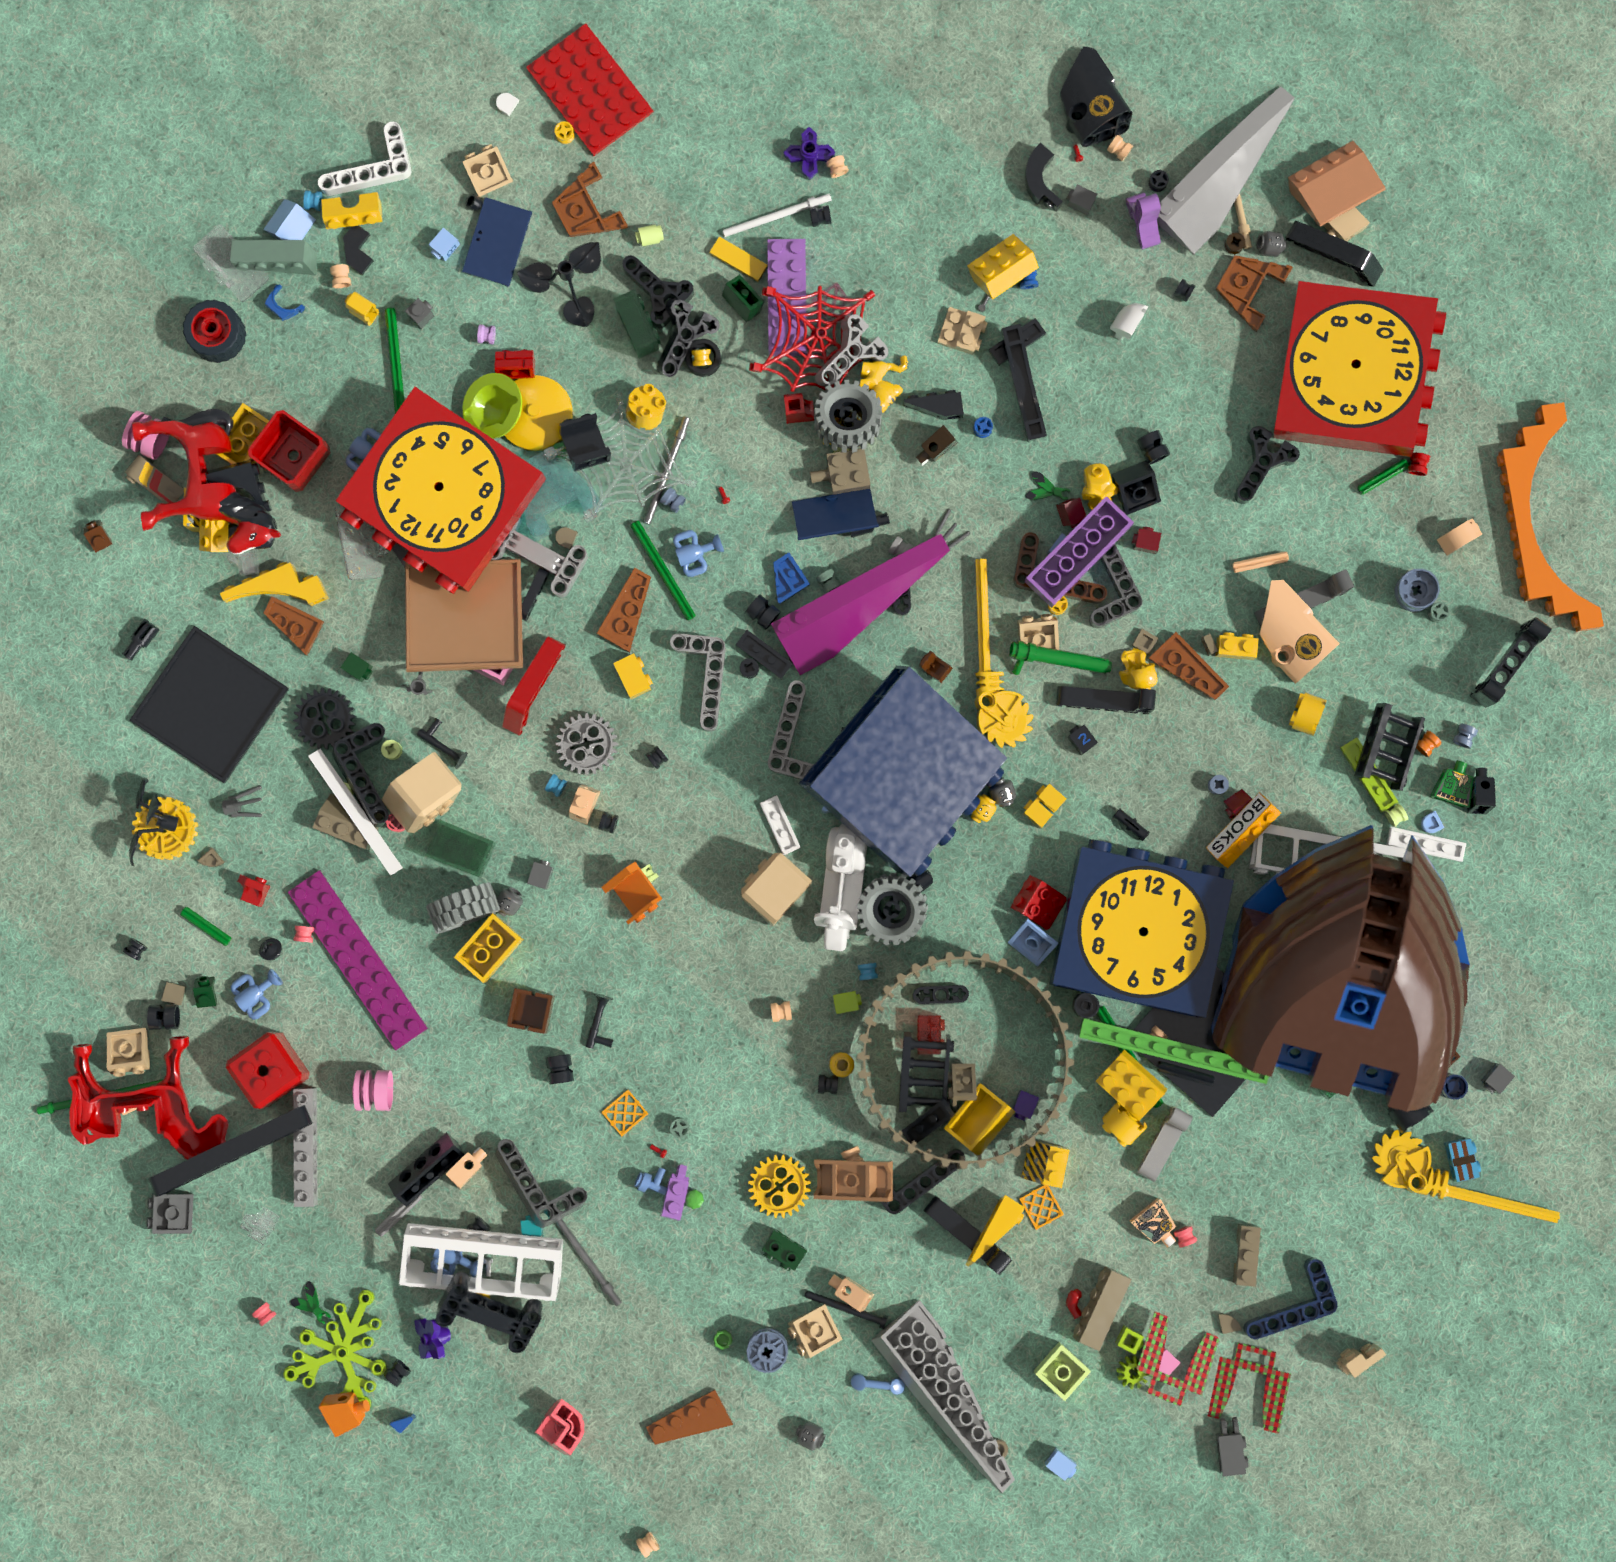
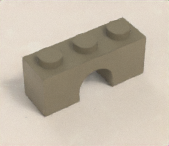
[1233,1224,1261,1287]

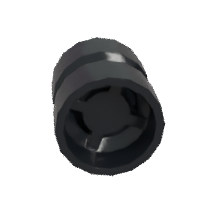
[1137,430,1170,465]
[745,594,781,630]
[1072,993,1099,1018]
[147,1005,180,1030]
[546,1054,574,1085]

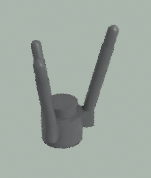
[932,509,970,549]
[402,672,433,695]
[222,786,262,818]

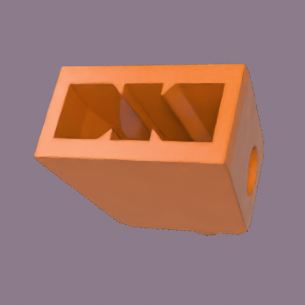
[319,1392,370,1437]

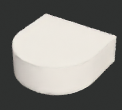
[496,93,519,116]

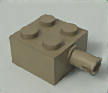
[810,448,871,495]

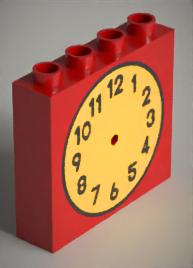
[1274,281,1446,457]
[336,386,546,594]

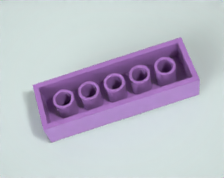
[767,239,807,356]
[1024,496,1134,608]

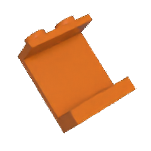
[601,862,662,924]

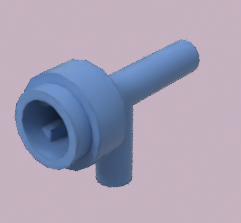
[634,1167,667,1195]

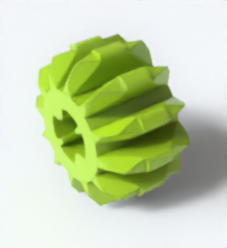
[1116,1355,1150,1389]

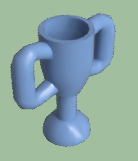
[346,428,381,472]
[673,530,724,577]
[231,969,283,1020]
[431,1249,478,1277]

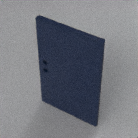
[462,197,532,287]
[792,489,879,540]

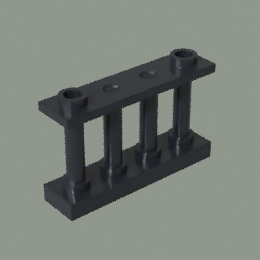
[1354,703,1425,791]
[898,1032,954,1112]

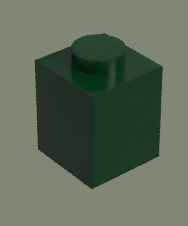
[340,652,373,682]

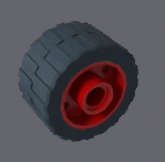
[183,300,246,363]

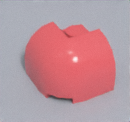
[534,1399,585,1455]

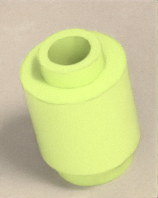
[635,224,664,247]

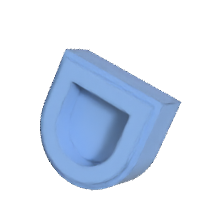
[1421,811,1444,833]

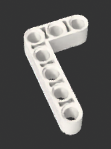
[318,122,411,196]

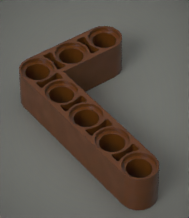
[1013,532,1107,604]

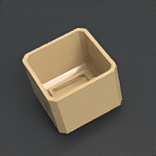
[382,752,461,833]
[741,853,812,927]

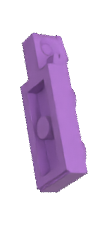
[661,1164,689,1221]

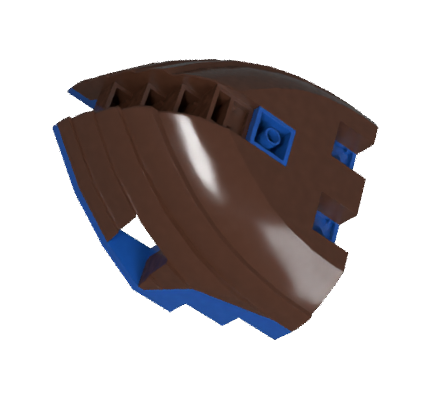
[1211,825,1470,1111]

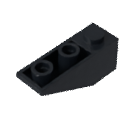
[904,390,964,420]

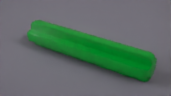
[1357,459,1409,495]
[180,907,232,946]

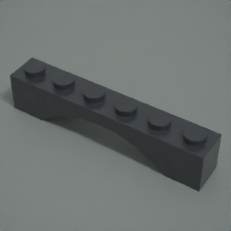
[1001,324,1047,442]

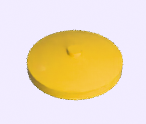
[504,375,573,451]

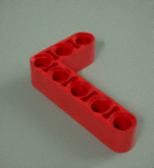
[502,636,566,736]

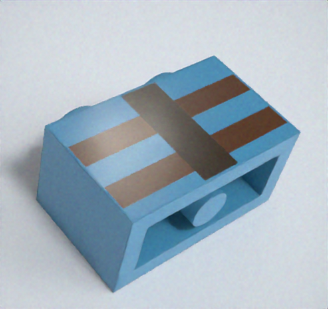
[1444,1138,1481,1182]

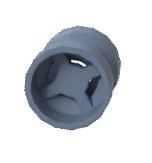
[660,487,686,513]
[1453,723,1478,749]

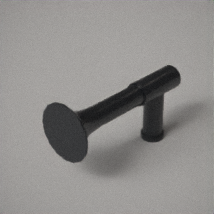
[417,718,468,769]
[585,994,613,1049]

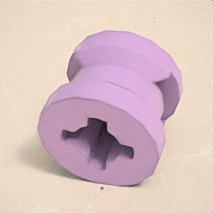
[477,324,496,345]

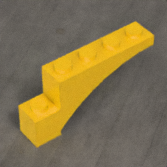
[220,562,329,606]

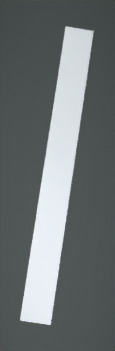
[308,749,403,876]

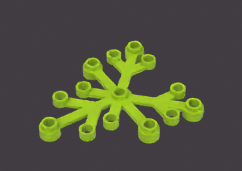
[283,1289,387,1407]

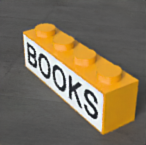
[1206,792,1281,869]

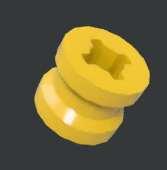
[555,121,574,144]
[691,349,712,366]
[1048,596,1068,615]

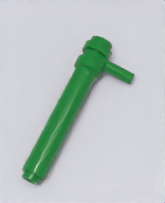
[1009,641,1112,675]

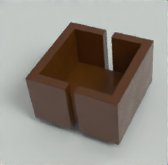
[507,988,555,1034]

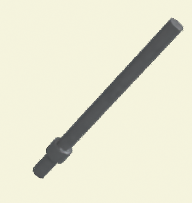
[643,416,690,525]
[555,1219,622,1306]

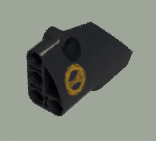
[1060,46,1132,147]

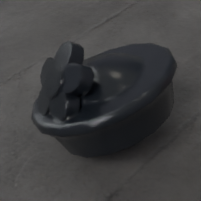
[259,938,282,960]

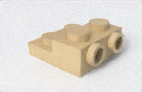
[462,144,513,197]
[937,307,988,355]
[1018,614,1059,650]
[107,1028,150,1077]
[787,1304,843,1358]
[1336,1343,1386,1378]

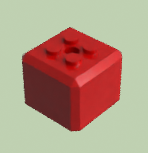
[248,410,331,492]
[226,1032,310,1109]

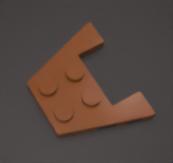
[552,162,628,237]
[1216,255,1293,332]

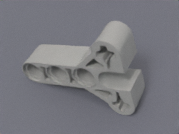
[815,314,888,386]

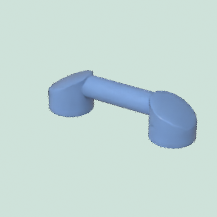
[851,1373,905,1395]

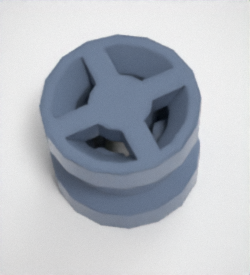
[1208,775,1229,795]

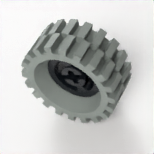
[814,380,882,453]
[857,873,928,945]
[426,882,500,934]

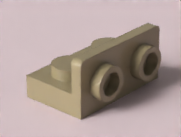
[948,1064,977,1106]

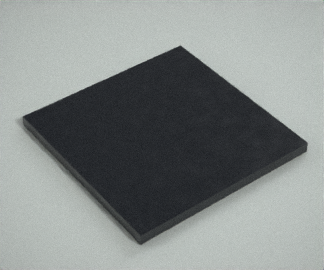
[130,626,290,784]
[1133,966,1246,1117]

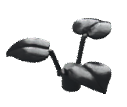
[517,242,601,327]
[129,777,178,866]

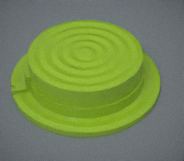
[462,373,522,439]

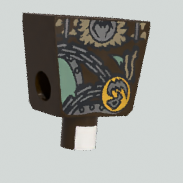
[916,425,958,465]

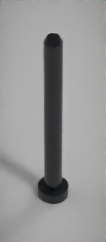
[804,1291,888,1329]

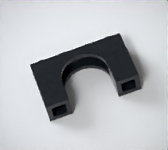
[206,459,278,539]

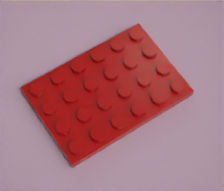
[526,23,654,156]

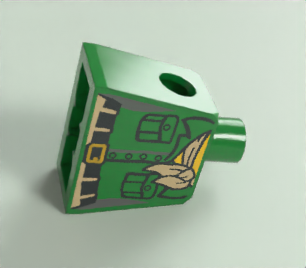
[1430,760,1474,808]

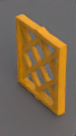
[602,1090,648,1136]
[1019,1185,1064,1230]

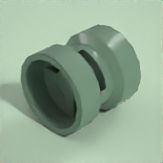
[816,569,841,594]

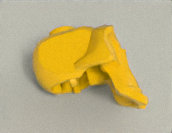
[1081,463,1119,510]
[1119,648,1157,690]

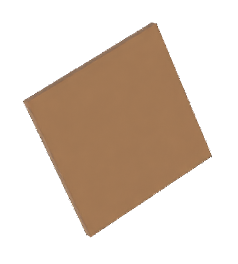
[405,559,523,672]

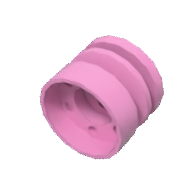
[122,411,170,460]
[352,1070,393,1111]

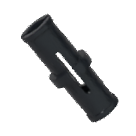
[1113,808,1150,841]

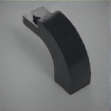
[1025,142,1063,212]

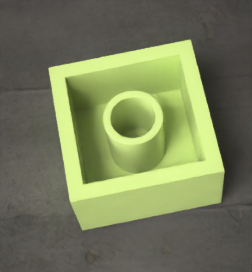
[1034,1342,1091,1401]

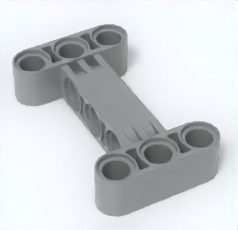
[491,517,588,598]

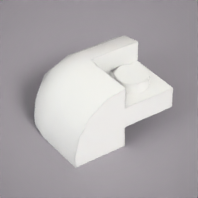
[1110,303,1148,340]

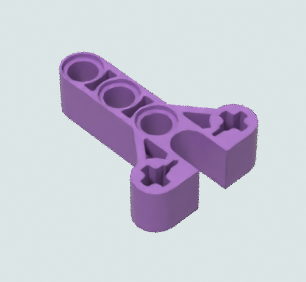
[1125,192,1161,250]

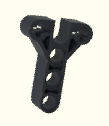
[622,255,694,328]
[657,298,720,377]
[1234,426,1300,504]

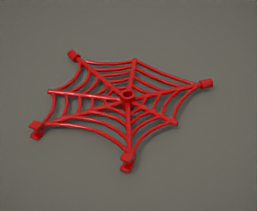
[749,286,875,392]

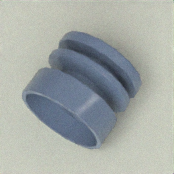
[1394,569,1440,612]
[747,1327,788,1373]

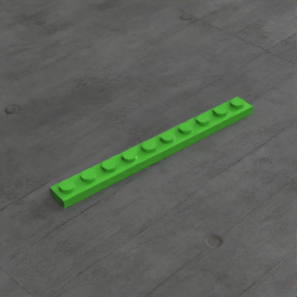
[1078,1018,1269,1084]

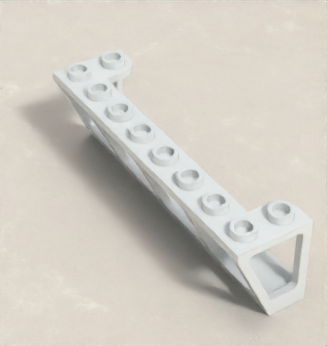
[1249,824,1406,875]
[399,1223,563,1301]

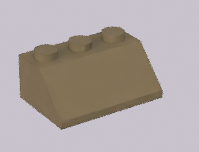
[312,794,383,850]

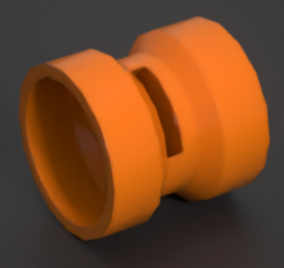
[1416,730,1442,757]

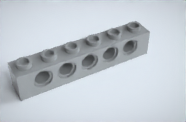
[293,1088,318,1207]

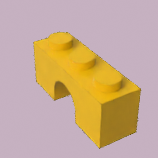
[321,192,383,229]

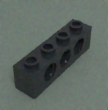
[388,1132,465,1207]

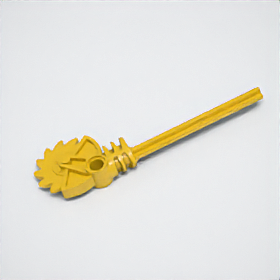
[974,559,1033,748]
[1372,1130,1560,1223]

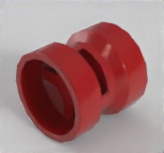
[1408,452,1430,476]

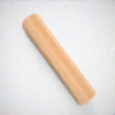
[1232,551,1289,573]

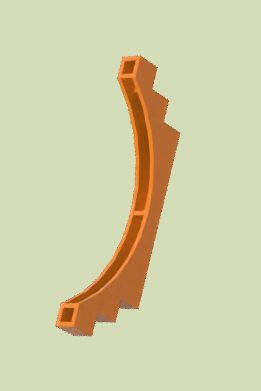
[1497,402,1604,632]

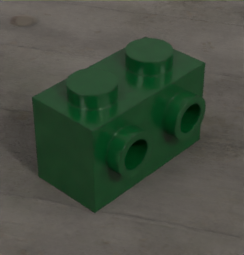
[722,274,764,322]
[762,1228,807,1271]

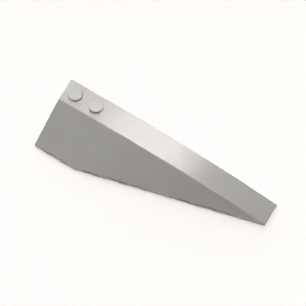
[1157,86,1295,255]
[871,1300,1015,1493]

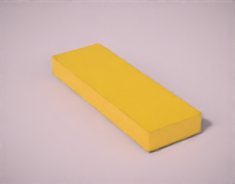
[710,236,768,282]

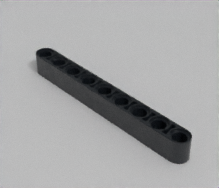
[148,1105,313,1197]

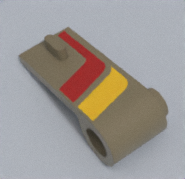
[125,454,184,504]

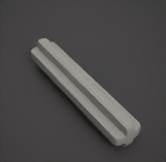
[375,1194,422,1237]

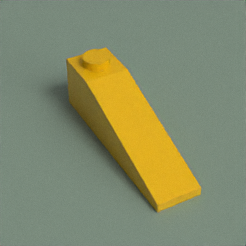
[965,1195,1025,1266]

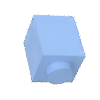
[429,228,460,261]
[1045,1448,1077,1481]

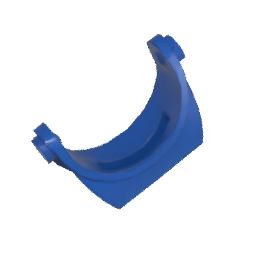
[265,284,305,321]

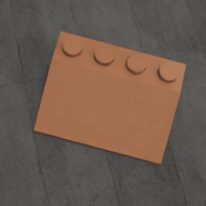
[1288,141,1386,227]

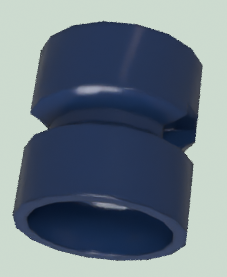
[1441,1074,1468,1100]

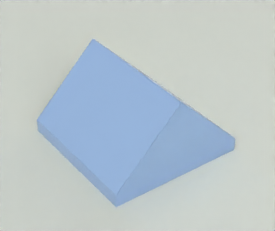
[263,199,316,240]
[1008,919,1058,967]

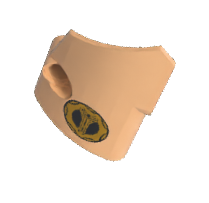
[1259,580,1340,684]

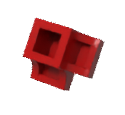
[784,393,815,424]
[237,875,270,907]

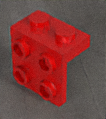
[1010,875,1067,930]

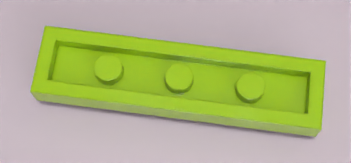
[1340,737,1398,813]

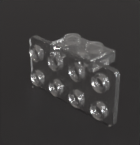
[193,225,269,302]
[334,505,389,580]

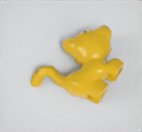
[859,355,908,413]

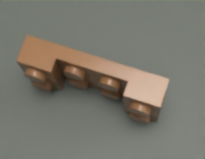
[814,1159,893,1202]

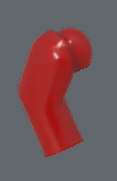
[1066,1289,1082,1319]

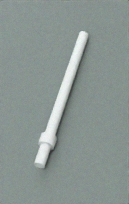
[723,194,832,237]

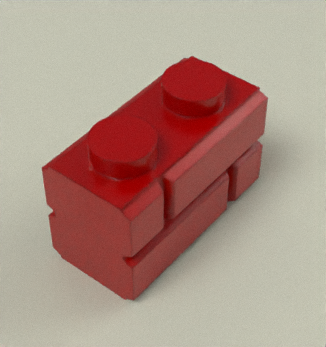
[495,349,535,379]

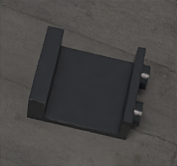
[559,413,611,472]

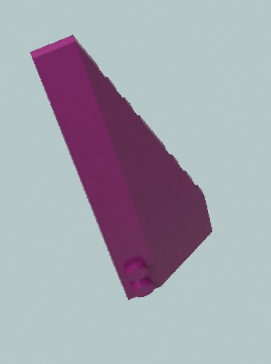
[771,534,950,676]

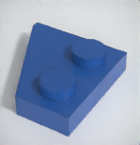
[773,552,810,605]

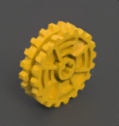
[132,797,198,860]

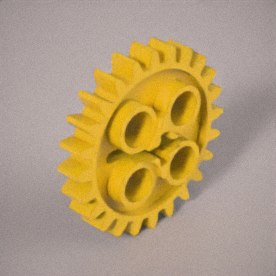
[748,1154,811,1218]

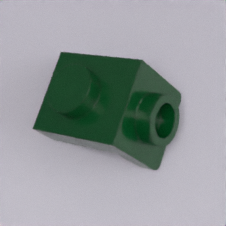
[193,976,217,1008]

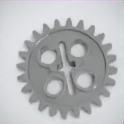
[556,713,618,776]

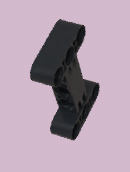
[1470,617,1552,708]
[435,1272,543,1353]

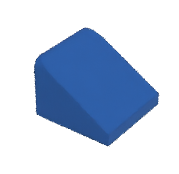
[389,1414,416,1433]

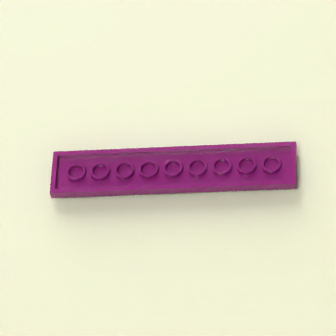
[288,870,428,1051]

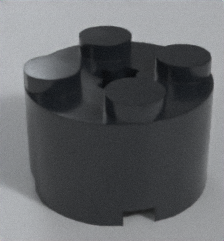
[1387,1105,1434,1133]

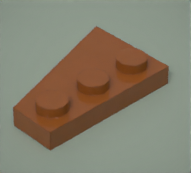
[264,596,324,656]

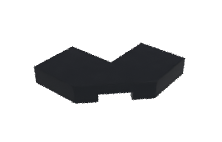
[343,225,374,276]

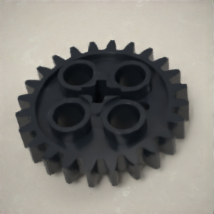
[293,688,357,750]

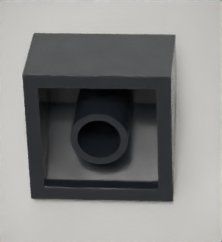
[1111,460,1161,515]

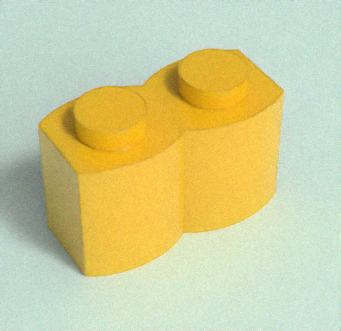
[345,292,379,326]

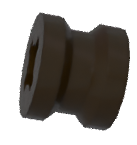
[1224,233,1245,255]

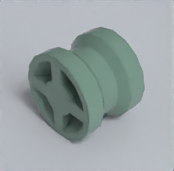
[1427,602,1450,623]
[670,1118,690,1138]

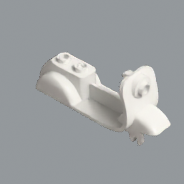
[814,823,867,951]

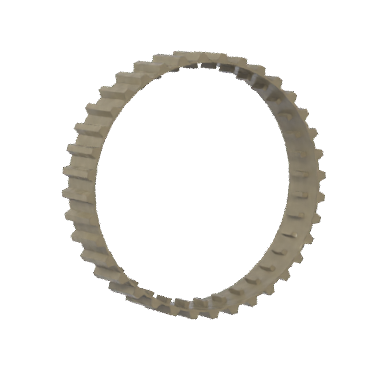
[855,951,1074,1170]

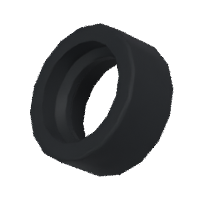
[685,339,721,377]

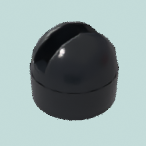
[466,194,482,211]

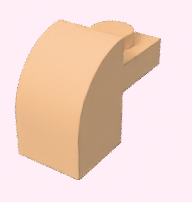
[1437,518,1482,555]

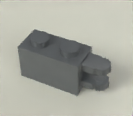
[1216,1417,1249,1476]

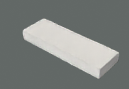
[760,796,801,855]

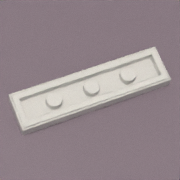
[1386,827,1466,862]

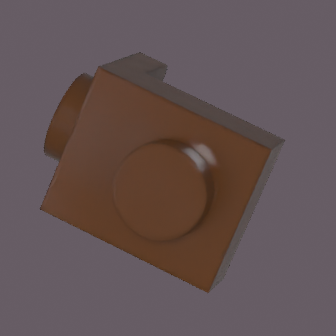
[83,520,113,553]
[919,650,953,683]

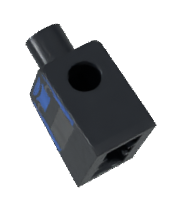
[1467,767,1496,815]

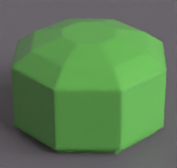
[685,1189,704,1209]
[713,1329,733,1350]

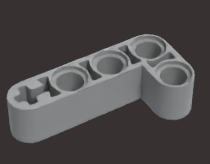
[1137,1106,1193,1182]

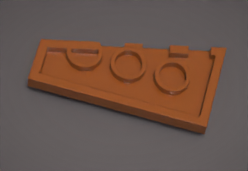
[596,568,651,653]
[1148,632,1230,700]
[646,1389,733,1445]

